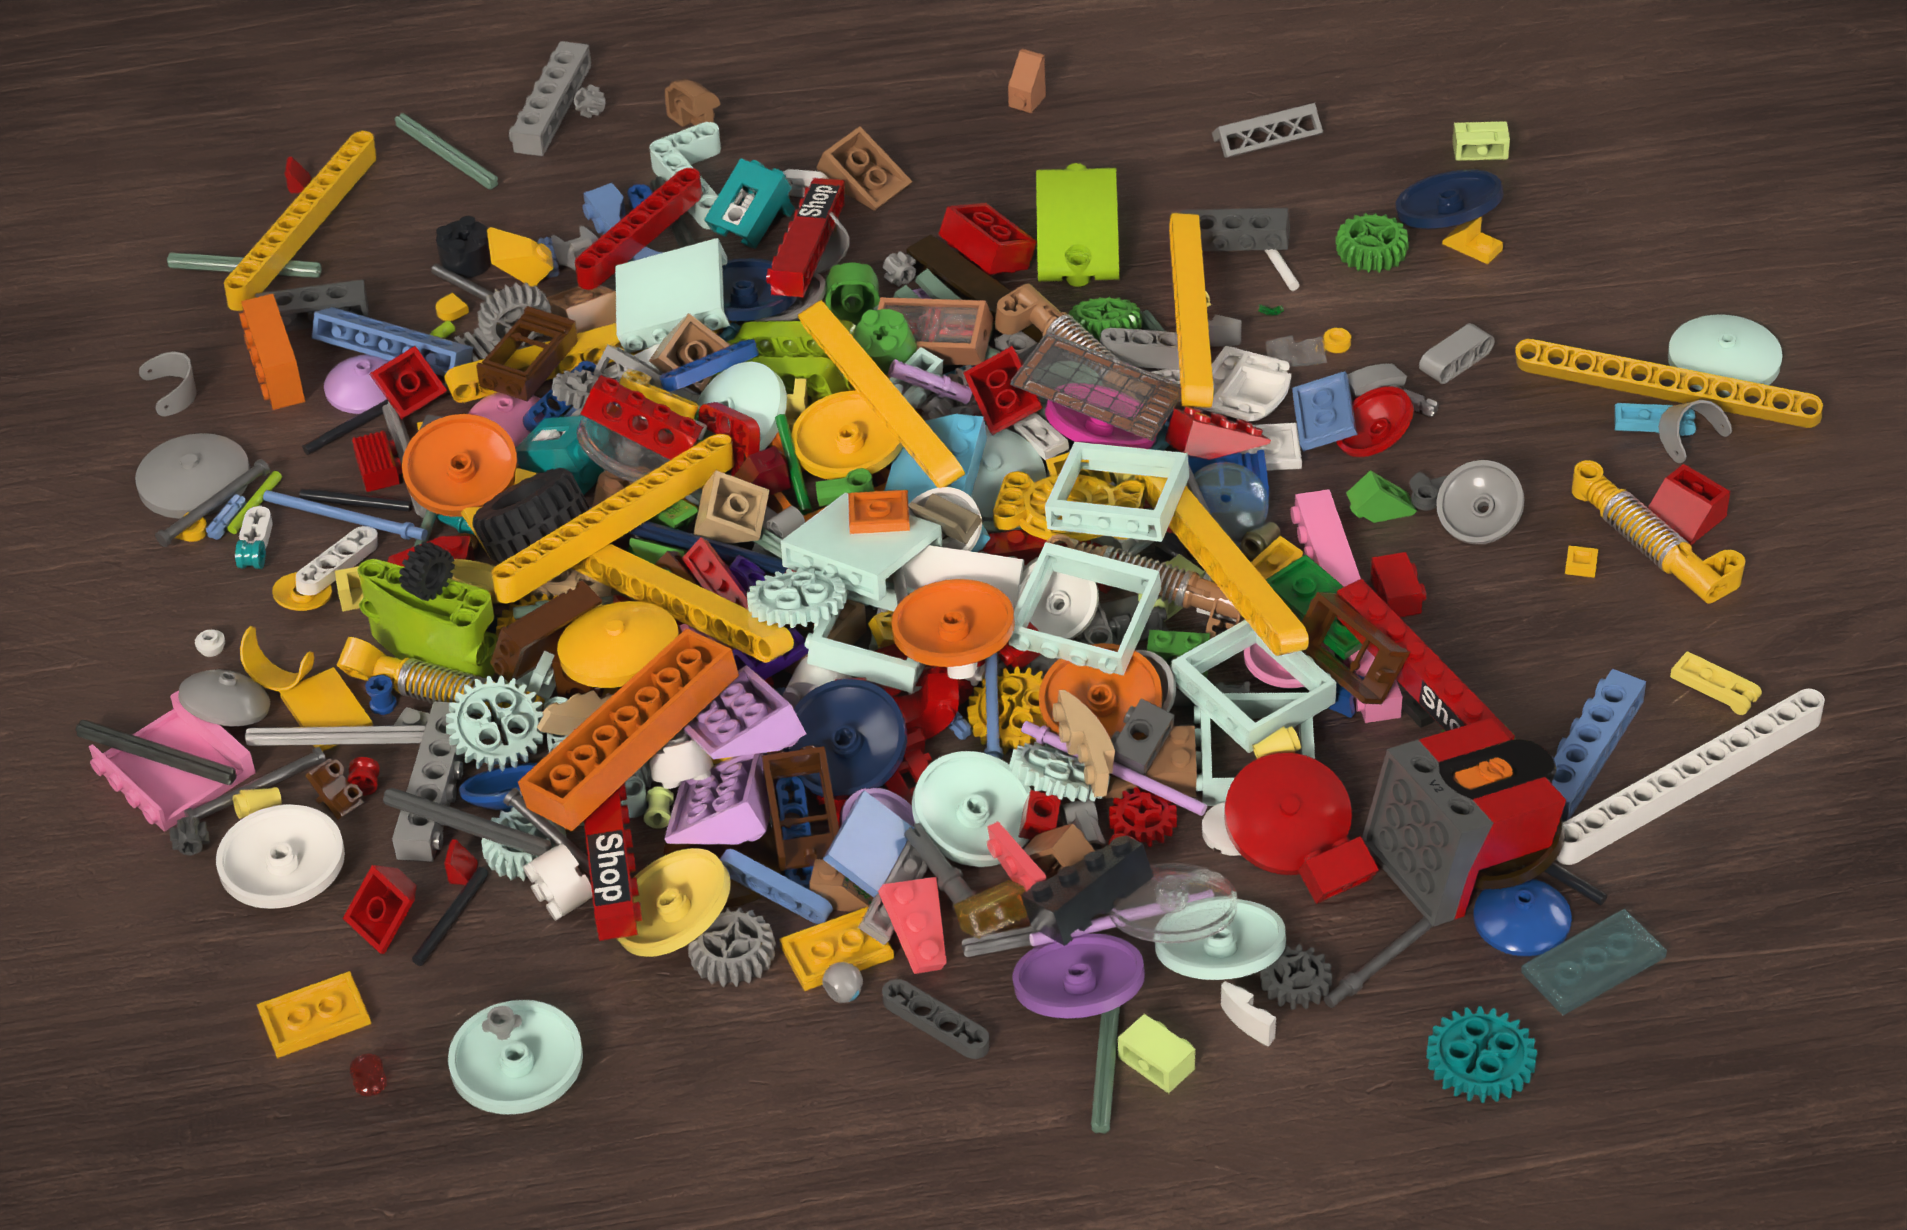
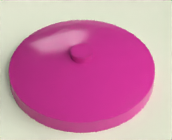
[1045,386,1158,449]

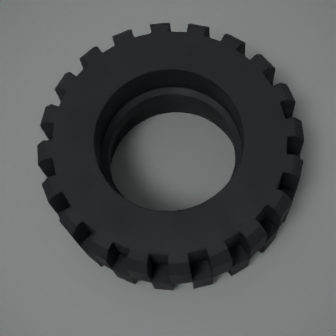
[472,468,590,564]

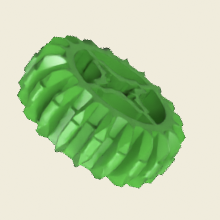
[1336,213,1409,273]
[1069,296,1142,345]

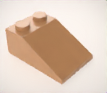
[816,126,913,211]
[546,285,616,333]
[1103,726,1197,798]

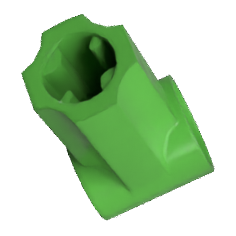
[816,468,874,506]

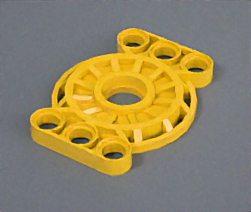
[993,471,1145,542]

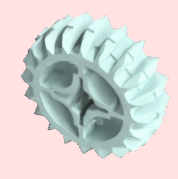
[481,807,566,882]

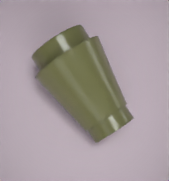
[1241,522,1280,559]

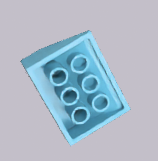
[884,414,987,504]

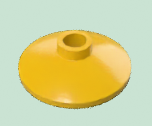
[272,572,332,611]

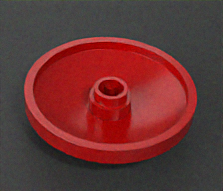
[1224,753,1352,875]

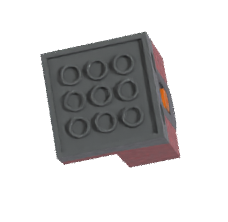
[1362,718,1566,927]

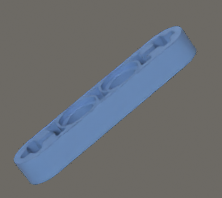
[720,849,833,924]

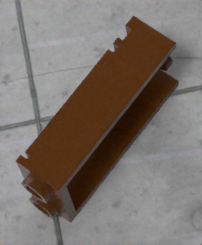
[476,306,578,402]
[490,580,602,683]
[1301,592,1410,705]
[762,746,839,871]

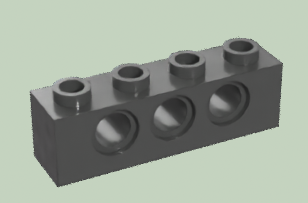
[1181,208,1290,251]
[256,280,369,331]

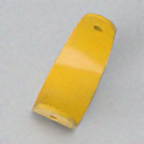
[240,626,314,691]

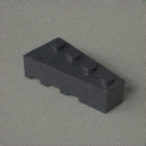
[1021,835,1154,946]

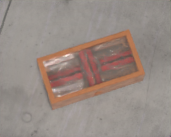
[878,297,994,366]

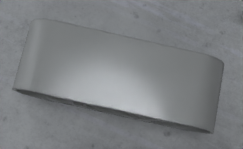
[1419,323,1495,384]

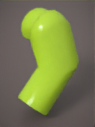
[430,320,455,339]

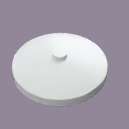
[216,805,345,909]

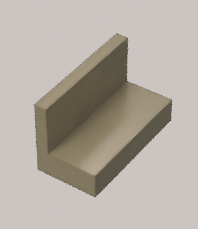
[908,493,982,545]

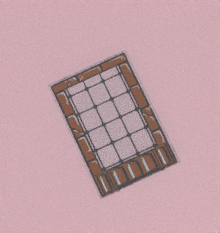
[1010,332,1181,441]

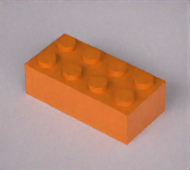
[239,293,305,410]

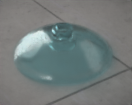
[1194,462,1269,546]

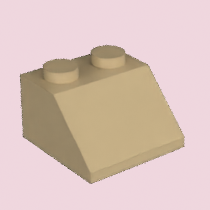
[693,470,769,544]

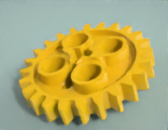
[967,667,1045,755]

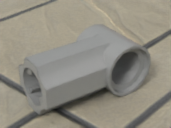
[1060,799,1106,851]

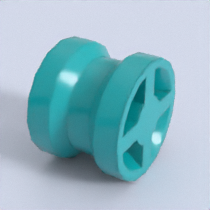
[235,540,266,569]

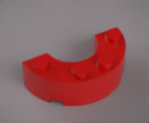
[835,673,959,740]

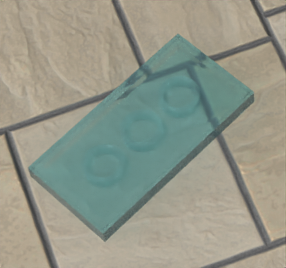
[1521,909,1667,1015]

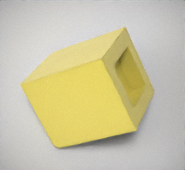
[785,379,808,419]
[335,566,363,612]

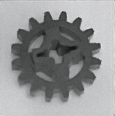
[1260,944,1332,1010]

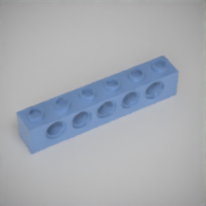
[312,307,473,376]
[1535,669,1646,822]

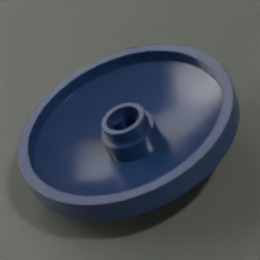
[1395,170,1503,229]
[722,258,798,321]
[783,679,907,800]

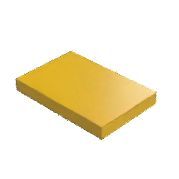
[279,667,373,751]
[779,907,894,991]
[257,971,371,1058]

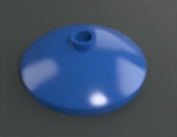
[459,763,537,812]
[1473,879,1572,956]

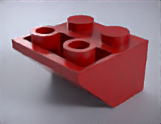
[1648,464,1731,545]

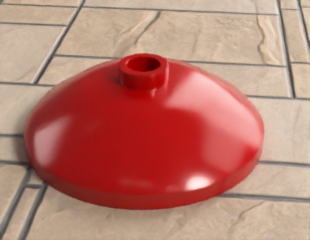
[1336,386,1414,457]

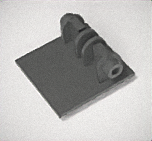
[1100,595,1169,645]

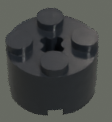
[436,216,491,278]

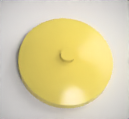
[617,848,730,957]

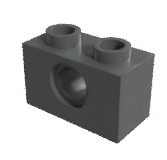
[1111,698,1174,776]

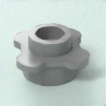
[482,1006,522,1040]

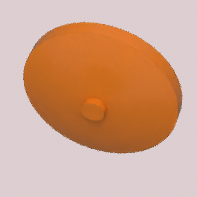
[402,414,518,517]
[891,579,1015,667]
[1039,643,1163,740]

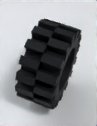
[399,541,455,601]

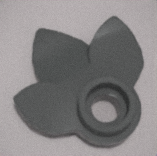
[1410,472,1448,511]

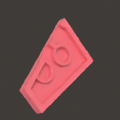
[987,821,1047,894]
[878,877,947,974]

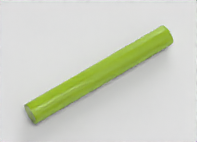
[227,471,282,534]

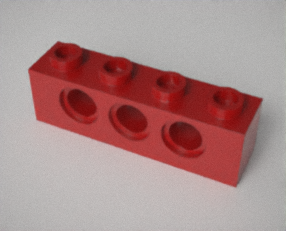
[581,375,704,460]

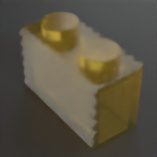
[954,880,1027,939]

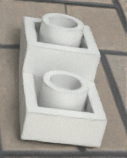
[1221,981,1276,1047]

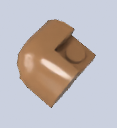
[665,79,720,127]

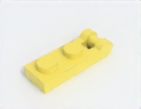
[1670,651,1762,715]

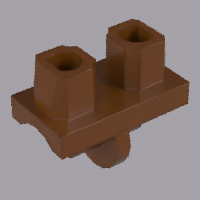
[305,758,363,820]

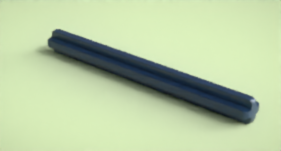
[628,521,788,575]

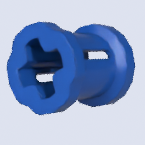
[365,675,397,715]

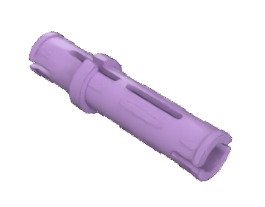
[888,359,972,405]

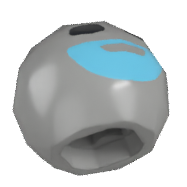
[822,962,863,1003]

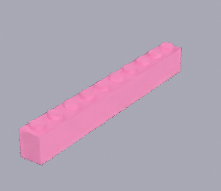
[1291,489,1402,723]

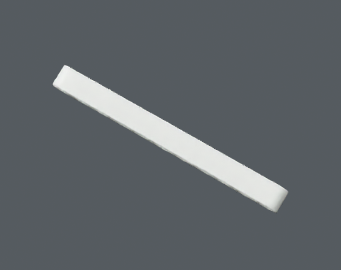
[1556,689,1825,865]

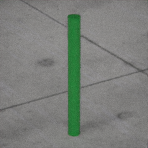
[775,414,812,515]

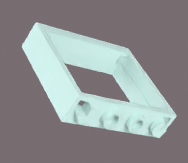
[1045,442,1189,542]
[1009,542,1161,676]
[804,581,926,693]
[1171,620,1337,753]
[1194,693,1315,806]

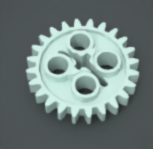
[747,568,846,628]
[446,676,545,772]
[1009,742,1111,802]

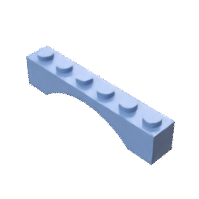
[582,183,661,263]

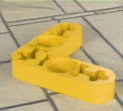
[619,368,699,419]

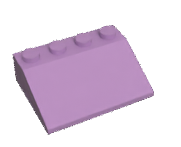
[683,665,806,759]
[664,752,778,844]

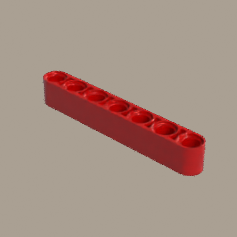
[575,168,702,290]

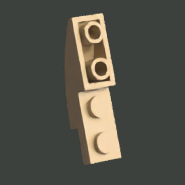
[537,690,614,736]
[1053,690,1115,797]

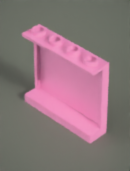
[89,691,256,832]

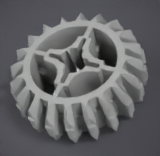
[478,282,551,346]
[688,907,776,988]

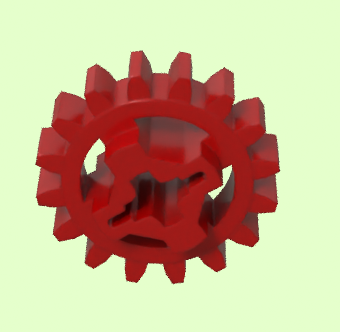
[1109,787,1177,847]

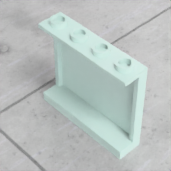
[616,238,730,353]
[781,492,942,601]

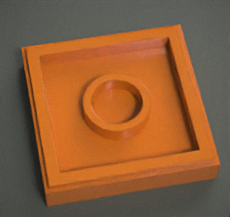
[848,490,910,534]

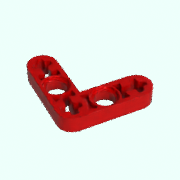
[698,402,760,476]

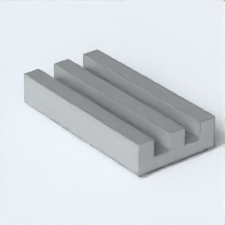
[454,328,494,362]

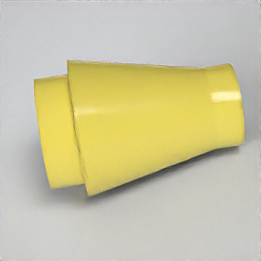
[1252,726,1301,759]
[233,787,282,819]

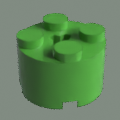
[825,263,880,326]
[854,309,917,374]

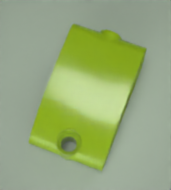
[1036,163,1119,287]
[709,320,857,407]
[358,559,498,680]

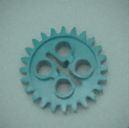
[1426,1006,1537,1103]

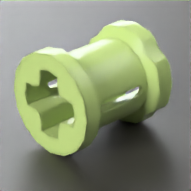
[644,787,674,828]

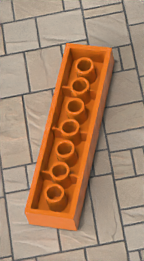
[518,628,739,831]

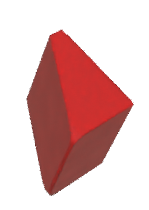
[285,157,311,193]
[444,839,478,885]

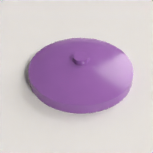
[1013,933,1145,1018]

